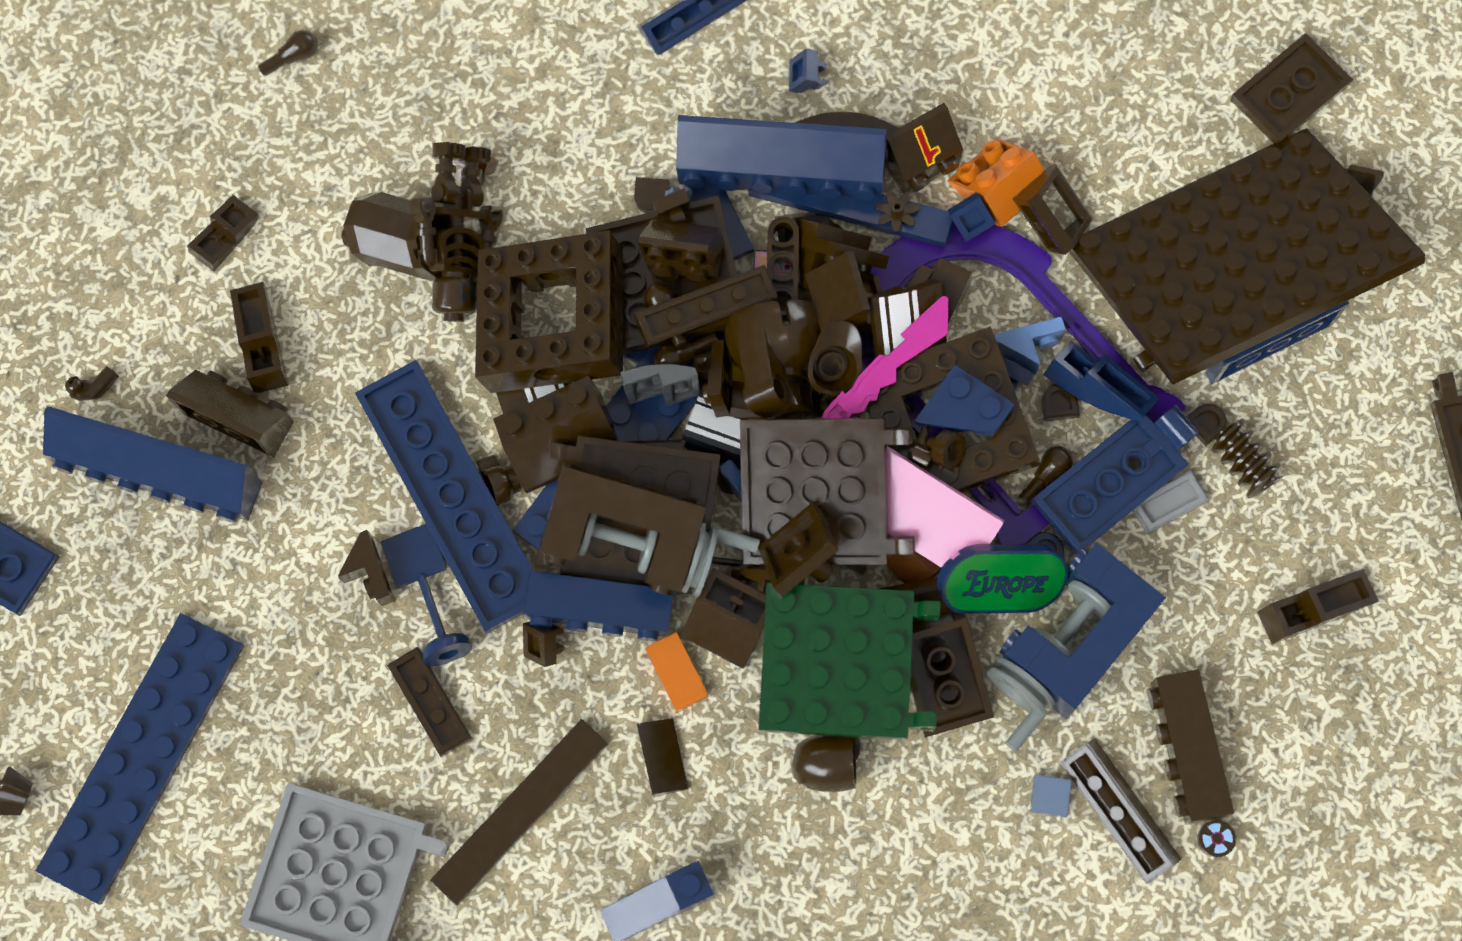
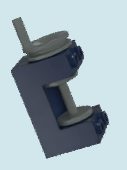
[987,542,1166,752]

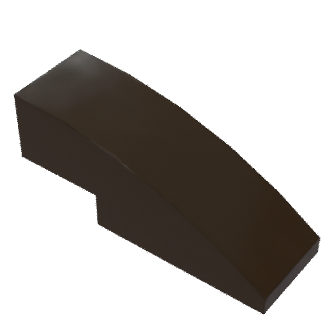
[230,282,288,394]
[1257,569,1379,644]

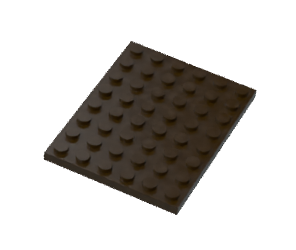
[1069,128,1425,385]

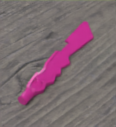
[822,296,948,418]

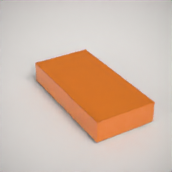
[645,632,709,713]

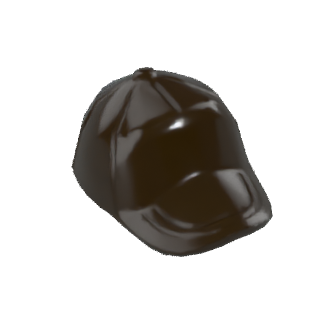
[808,320,862,395]

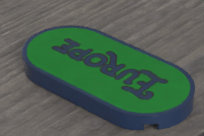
[937,545,1068,614]

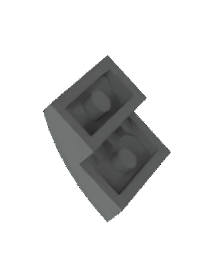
[620,364,700,406]

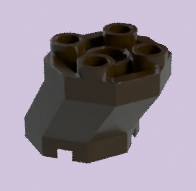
[341,192,465,281]

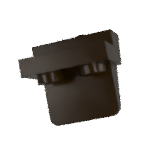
[798,214,890,293]

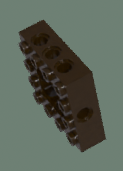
[475,230,623,393]
[867,326,1040,493]

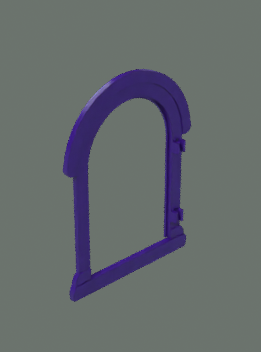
[861,222,1186,545]

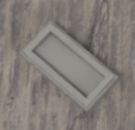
[1133,470,1209,535]

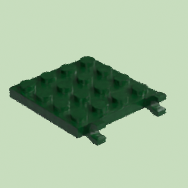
[758,583,940,740]

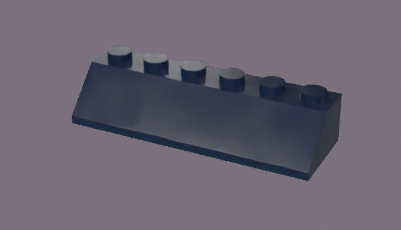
[676,115,886,201]
[43,406,262,523]

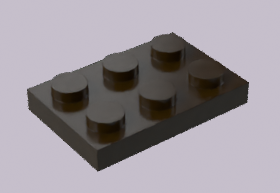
[1230,33,1353,144]

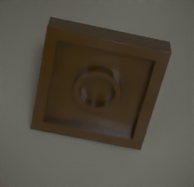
[758,502,839,597]

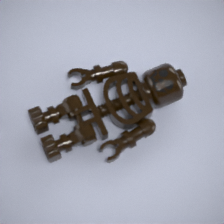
[410,142,503,322]

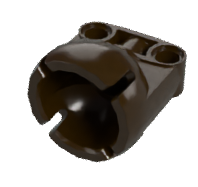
[725,300,823,419]

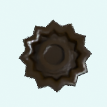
[0,767,33,815]

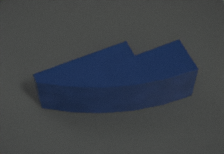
[1043,341,1160,421]

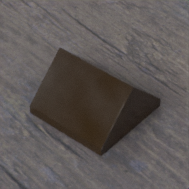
[805,251,870,333]

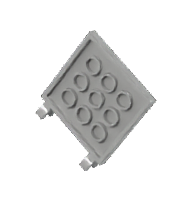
[240,783,450,941]

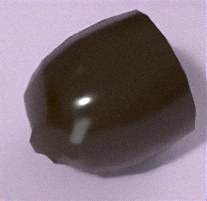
[790,735,861,792]

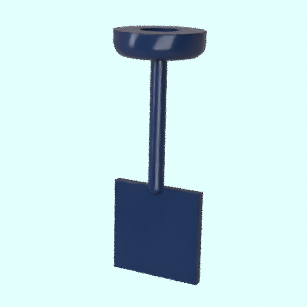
[381,524,472,666]

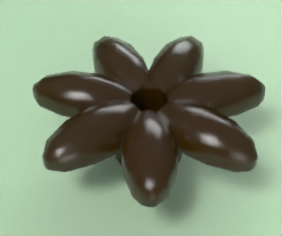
[875,192,920,233]

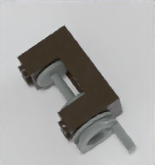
[539,461,760,597]

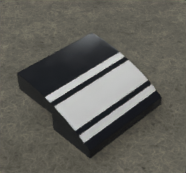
[682,380,744,461]

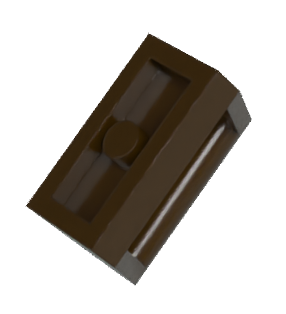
[1013,164,1092,255]

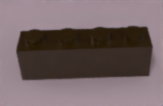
[1147,669,1234,825]

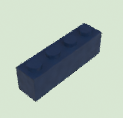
[523,571,673,641]

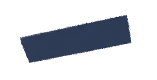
[636,0,747,56]

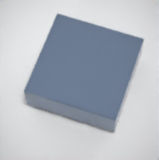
[1030,775,1072,818]

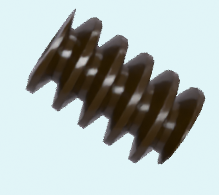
[1211,418,1285,498]

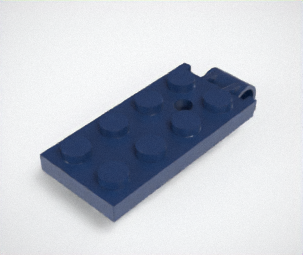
[1031,405,1199,555]

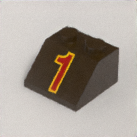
[886,103,963,194]

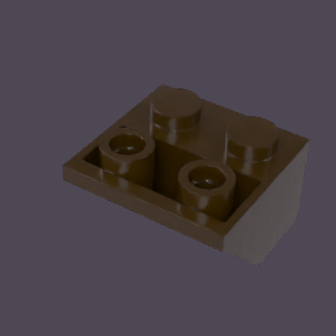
[638,219,724,282]
[680,568,766,669]

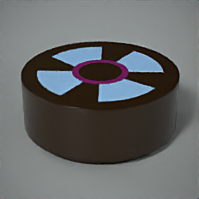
[1197,820,1236,858]

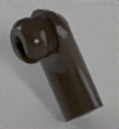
[65,366,119,401]

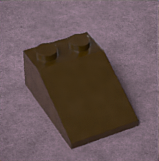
[910,610,994,738]

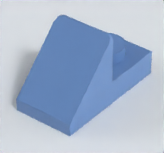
[994,317,1066,373]

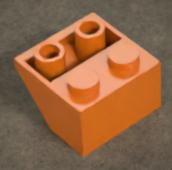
[947,138,1052,227]

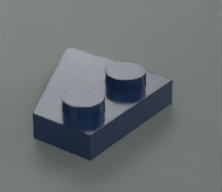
[915,365,1015,437]

